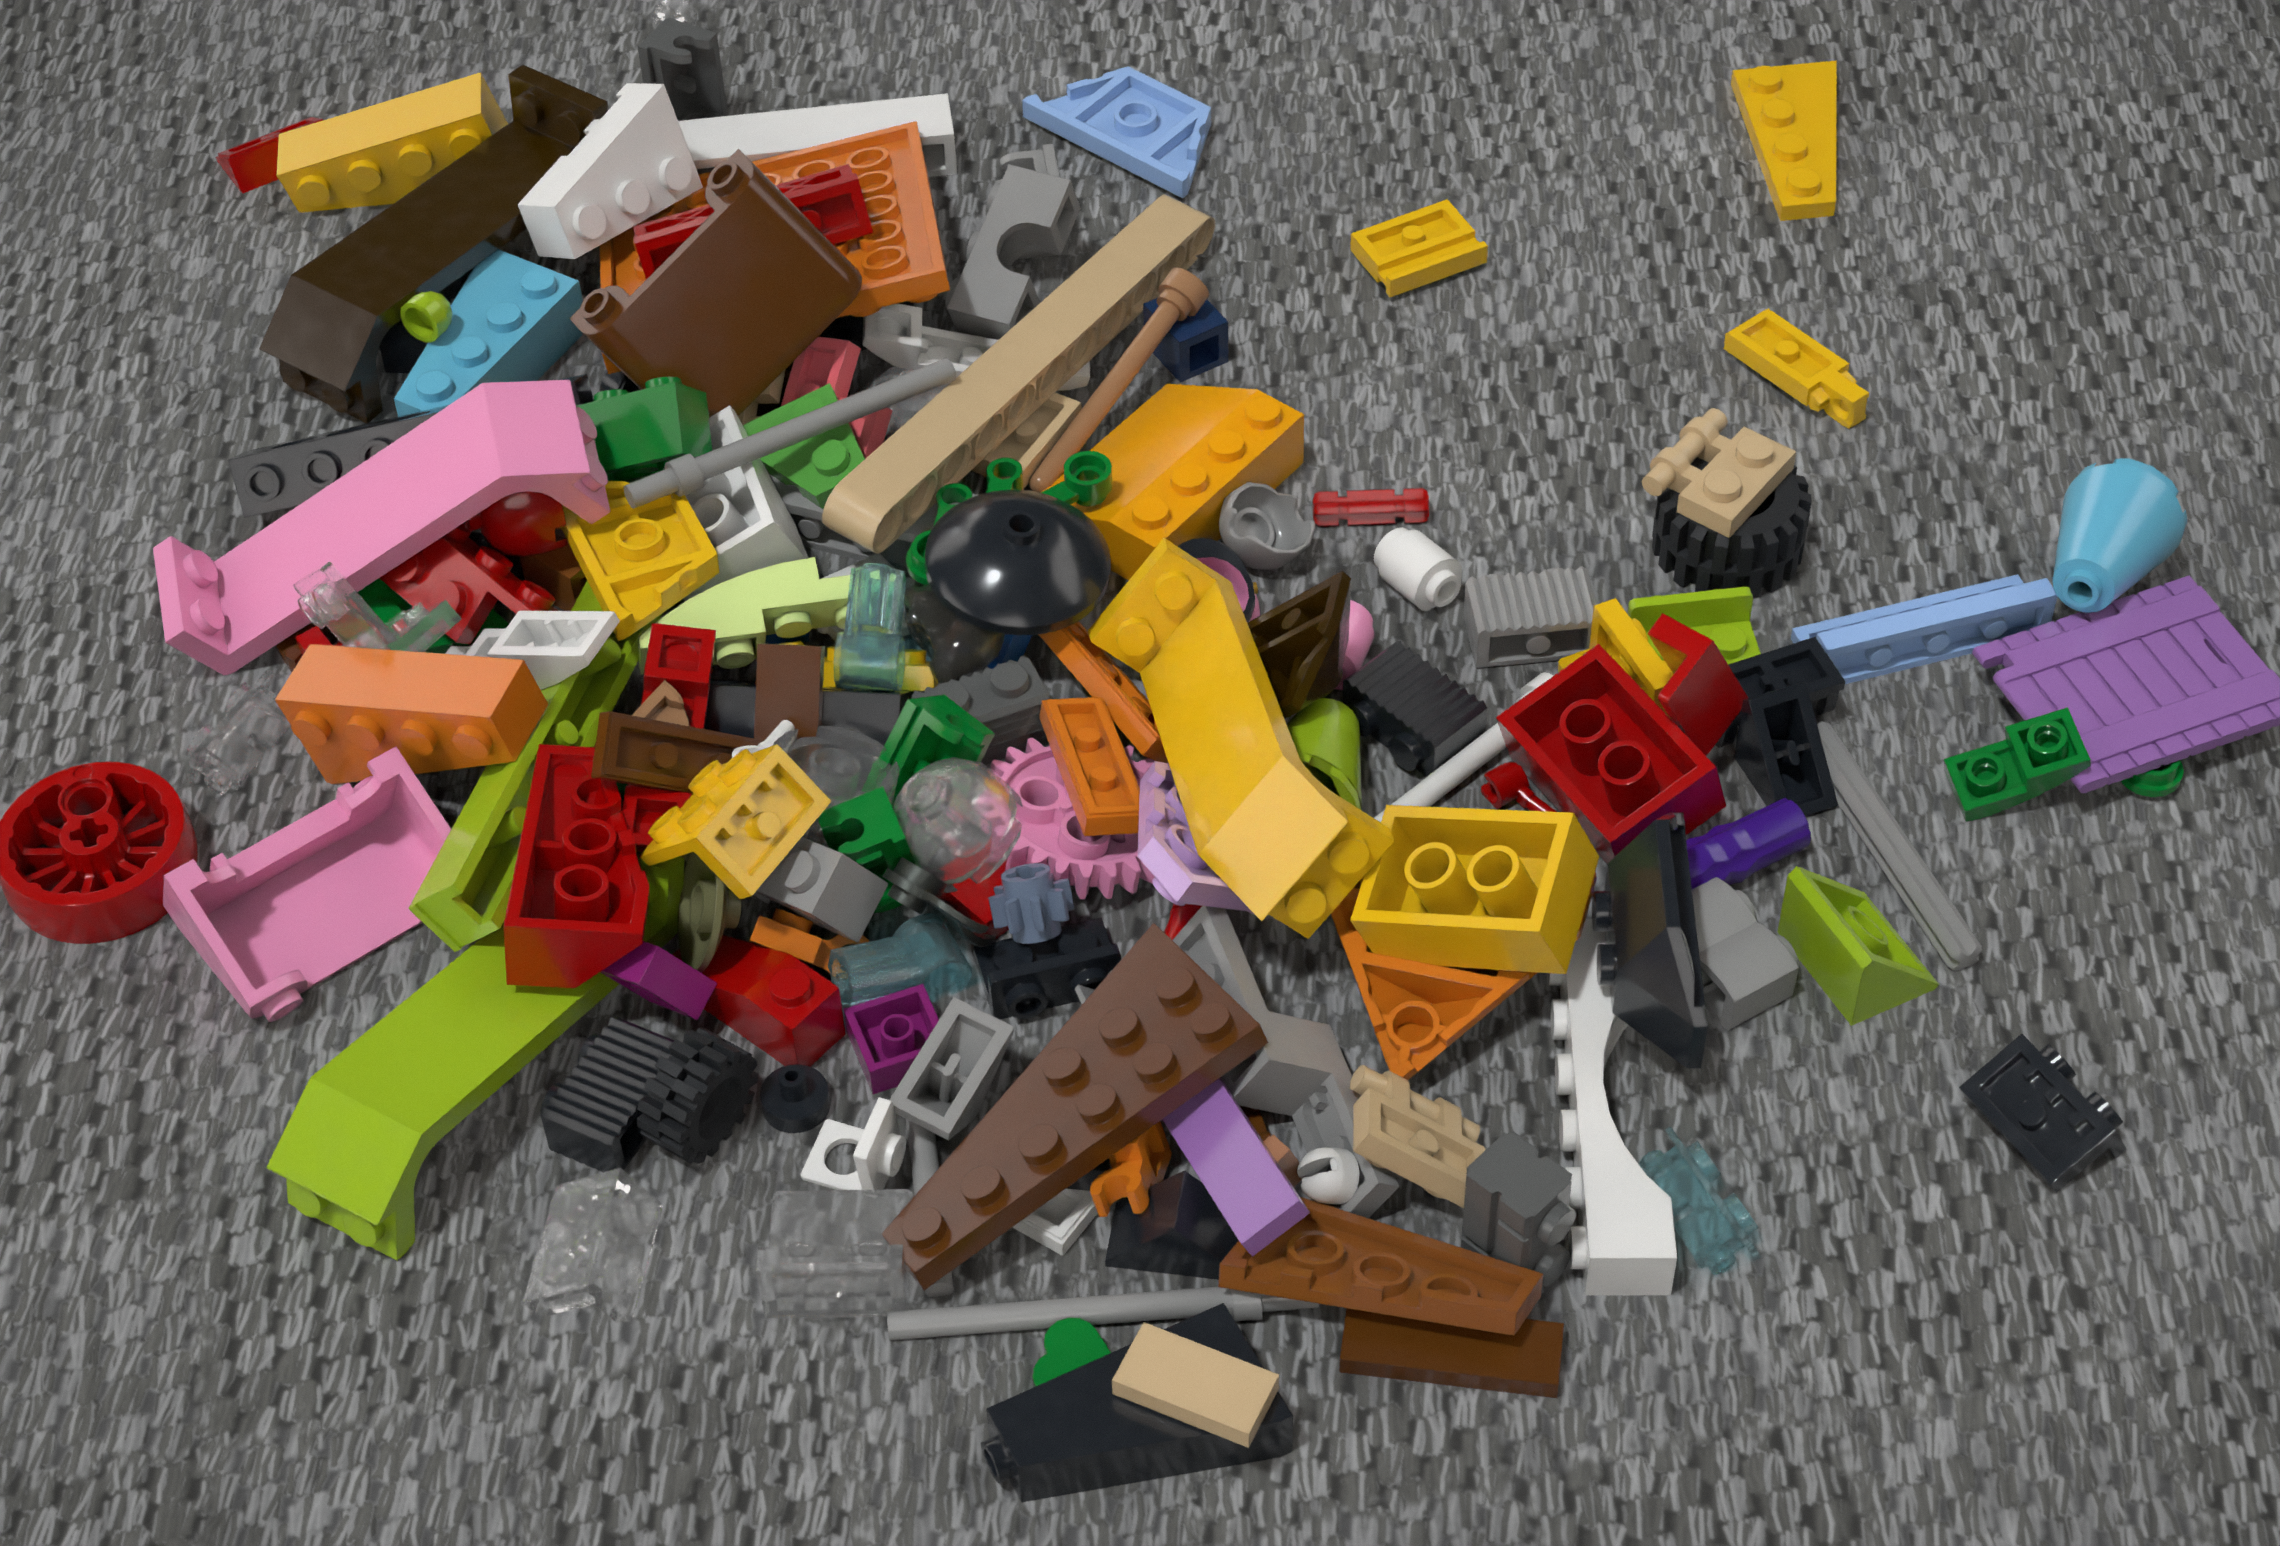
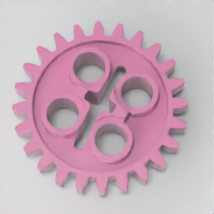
[976,738,1155,900]

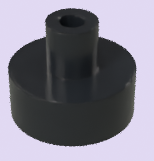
[760,1064,830,1133]

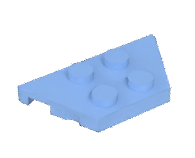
[1022,66,1211,198]

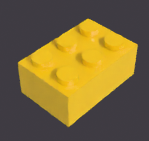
[1350,805,1599,974]

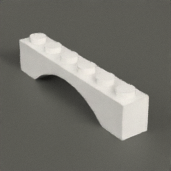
[1547,918,1677,1295]

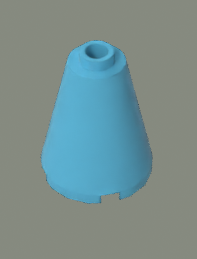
[2053,458,2187,613]

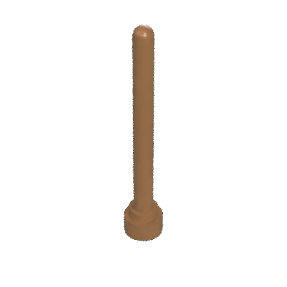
[1029,268,1209,493]

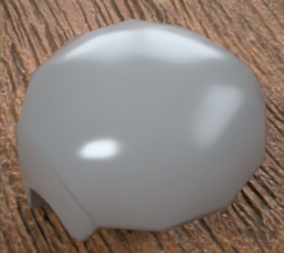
[1219,482,1316,571]

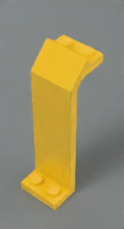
[1088,538,1394,939]

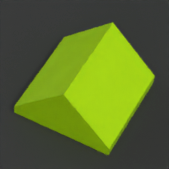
[1777,866,1940,1026]

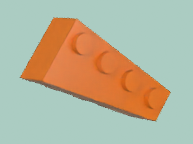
[275,644,548,784]

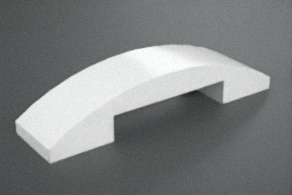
[862,304,1090,391]

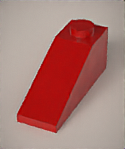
[672,935,846,1066]

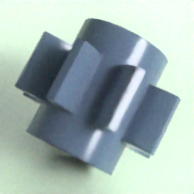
[988,863,1074,944]

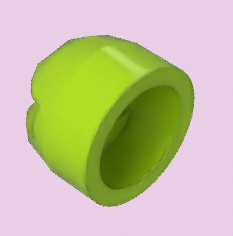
[400,291,453,343]

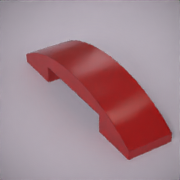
[622,623,716,856]

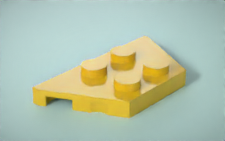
[561,481,720,641]

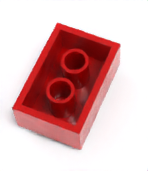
[1496,644,1726,865]

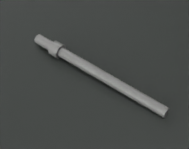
[623,358,956,509]
[887,1287,1319,1341]

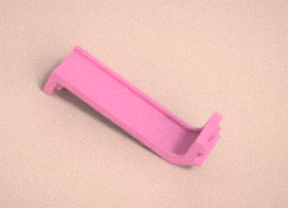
[153,380,611,675]

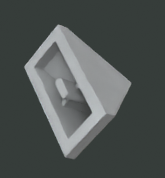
[890,997,1014,1140]

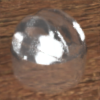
[652,0,697,29]

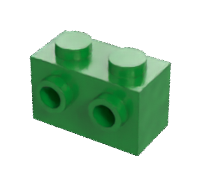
[576,377,713,483]

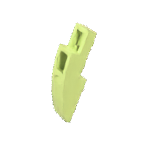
[639,557,885,675]

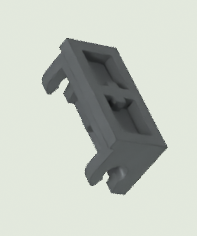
[638,17,728,121]

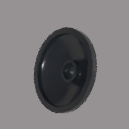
[925,490,1111,635]

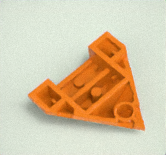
[1331,872,1597,1080]

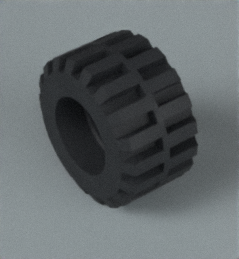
[1652,457,1811,598]

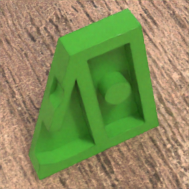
[743,383,865,509]

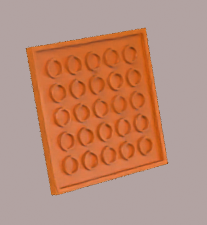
[600,121,950,374]

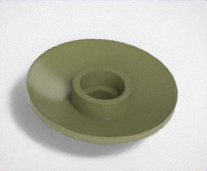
[678,852,741,973]

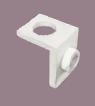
[801,1097,906,1202]

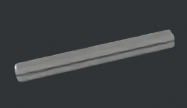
[1817,721,1982,971]

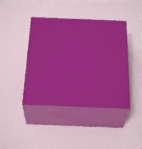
[600,941,717,1020]
[843,984,939,1095]

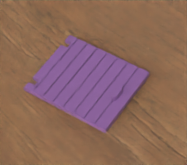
[1972,575,2280,793]

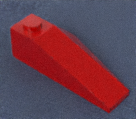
[504,744,650,989]

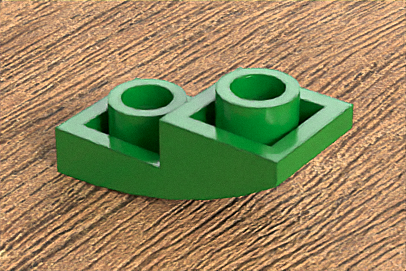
[1944,707,2091,822]

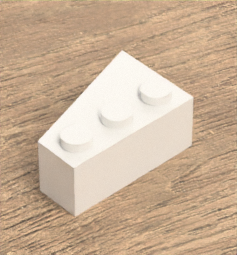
[518,83,703,259]

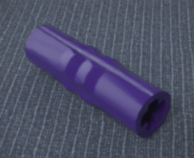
[1686,798,1811,889]

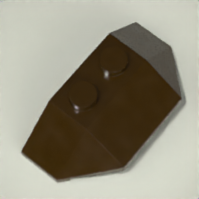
[1247,571,1351,719]

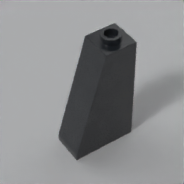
[981,1303,1293,1503]

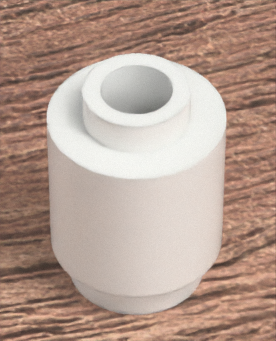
[1374,527,1463,611]

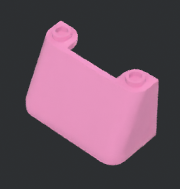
[163,746,451,1022]

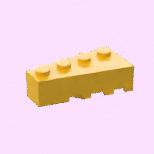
[277,72,508,213]

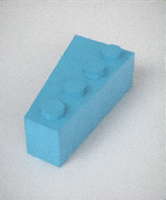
[394,249,583,416]

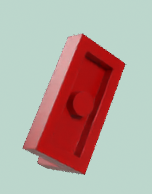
[1647,613,1748,756]

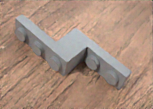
[1173,906,1399,1218]

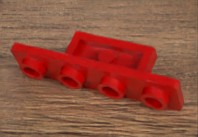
[379,523,558,644]

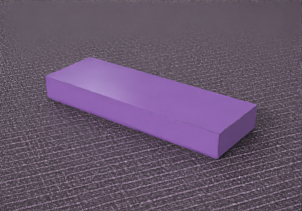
[1162,1077,1310,1256]

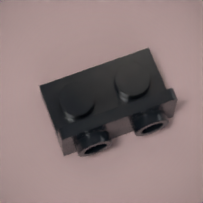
[974,917,1121,1020]
[1959,1034,2127,1193]

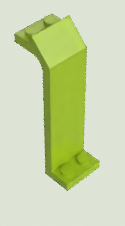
[266,851,684,1261]

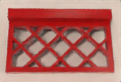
[633,164,874,279]

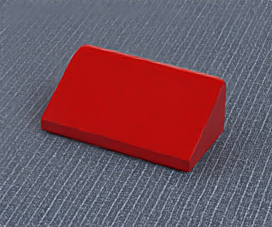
[216,117,323,194]

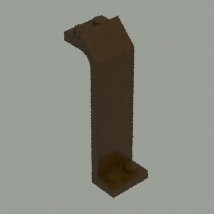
[259,64,608,424]

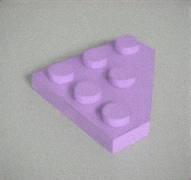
[1137,761,1255,915]

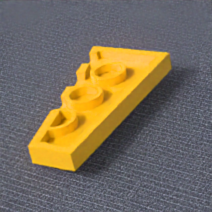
[1731,60,1837,221]

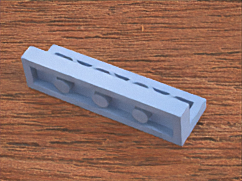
[1790,574,2058,684]

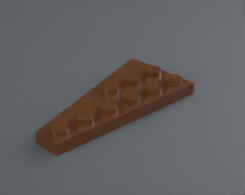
[882,923,1268,1290]

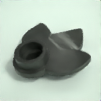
[882,857,996,947]

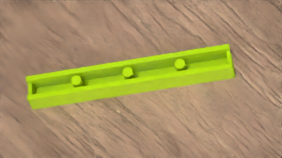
[408,581,663,952]

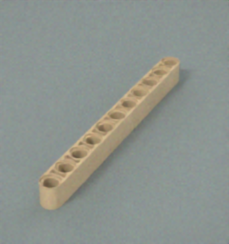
[822,194,1215,553]

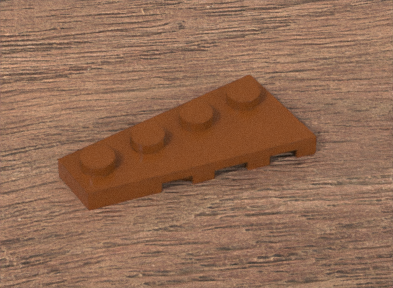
[1218,1197,1543,1336]

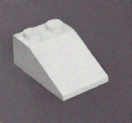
[683,405,808,601]

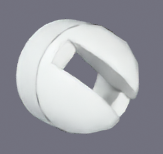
[1297,1147,1359,1205]

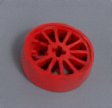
[0,762,198,944]

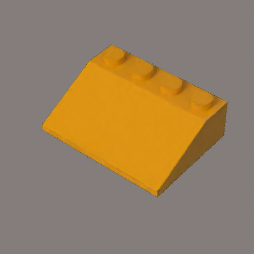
[1040,384,1304,580]

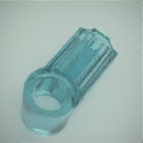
[834,563,906,691]
[828,914,972,1006]

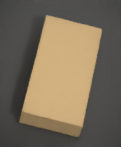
[1112,1322,1279,1448]

